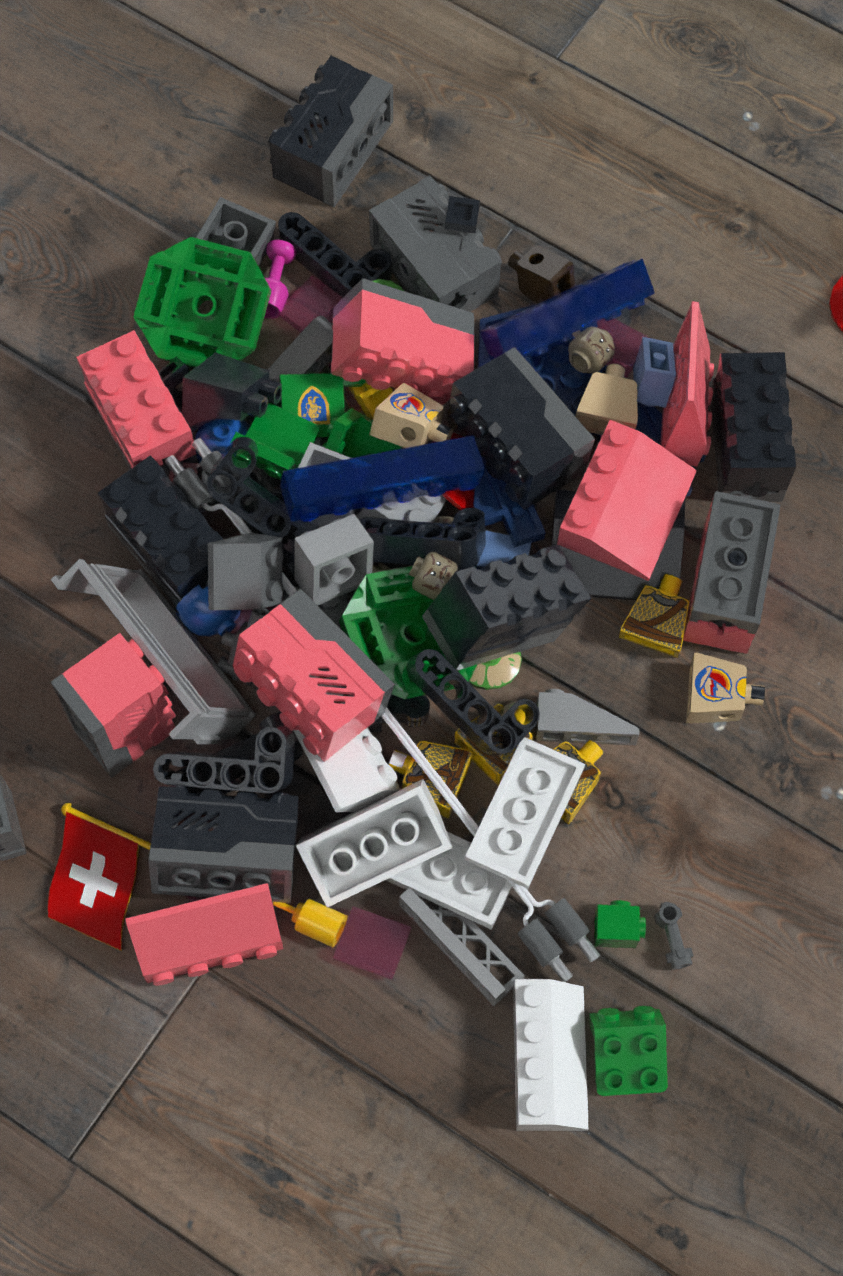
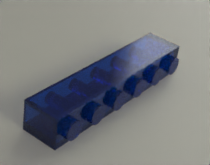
[479,258,655,360]
[280,436,485,522]

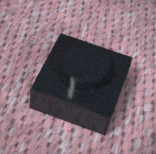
[445,196,480,233]

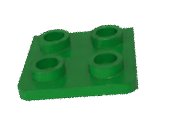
[230,403,320,483]
[322,408,403,488]
[589,1006,668,1096]

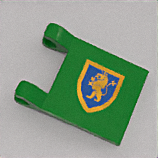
[279,373,366,438]

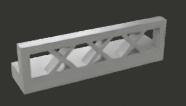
[399,887,525,1006]

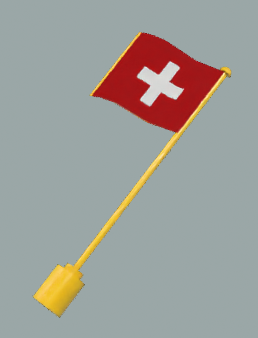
[48,803,348,951]

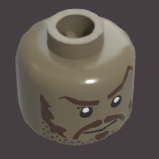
[568,327,615,374]
[409,552,458,600]

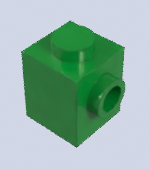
[594,900,646,948]

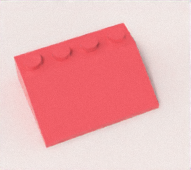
[661,301,714,467]
[557,420,697,581]
[126,883,284,986]

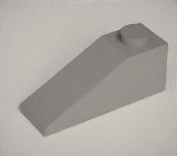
[536,689,639,745]

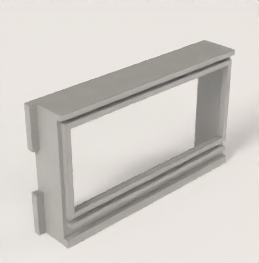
[51,559,256,744]

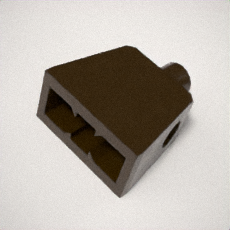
[508,245,576,319]

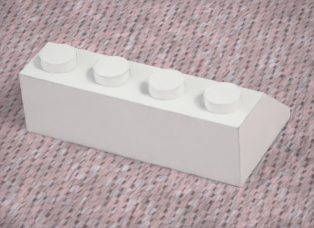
[294,727,401,812]
[296,779,452,907]
[513,979,589,1131]

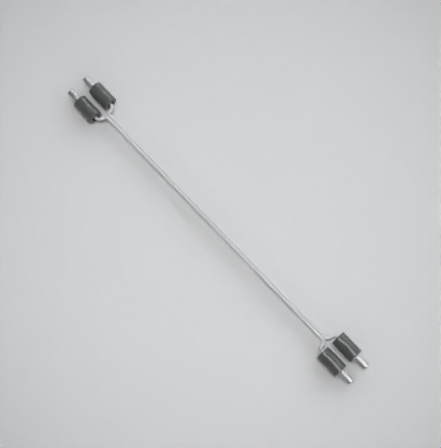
[165,438,600,982]

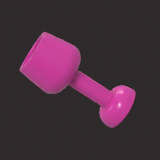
[264,240,297,319]

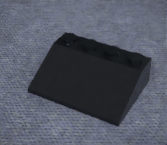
[551,490,685,601]

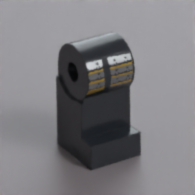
[368,694,430,732]

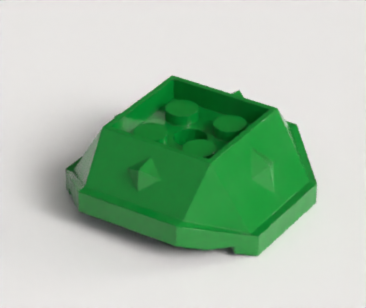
[133,237,272,368]
[339,566,477,699]

